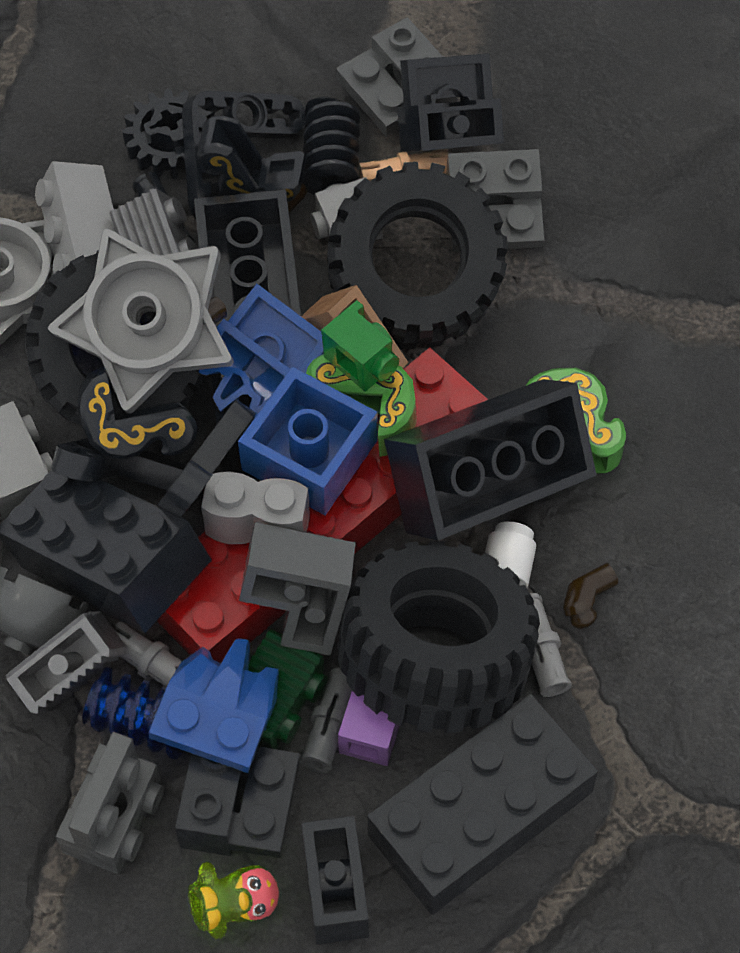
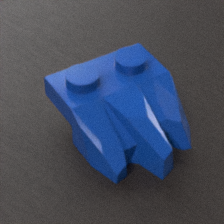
[199,284,324,417]
[149,639,279,773]

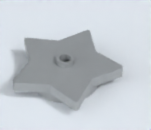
[0,218,54,345]
[48,228,234,414]

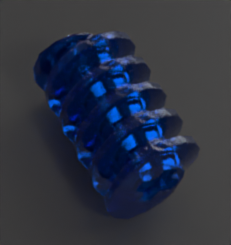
[82,667,184,759]

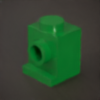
[321,300,400,392]

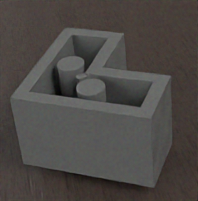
[239,522,356,655]

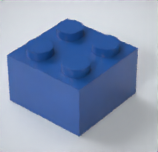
[238,366,378,516]

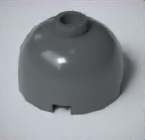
[0,566,92,655]

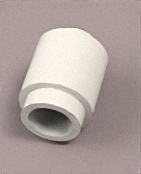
[485,522,536,589]

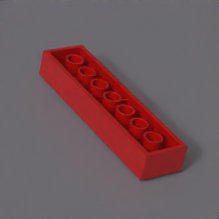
[157,348,488,663]

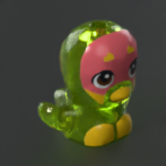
[188,862,279,939]

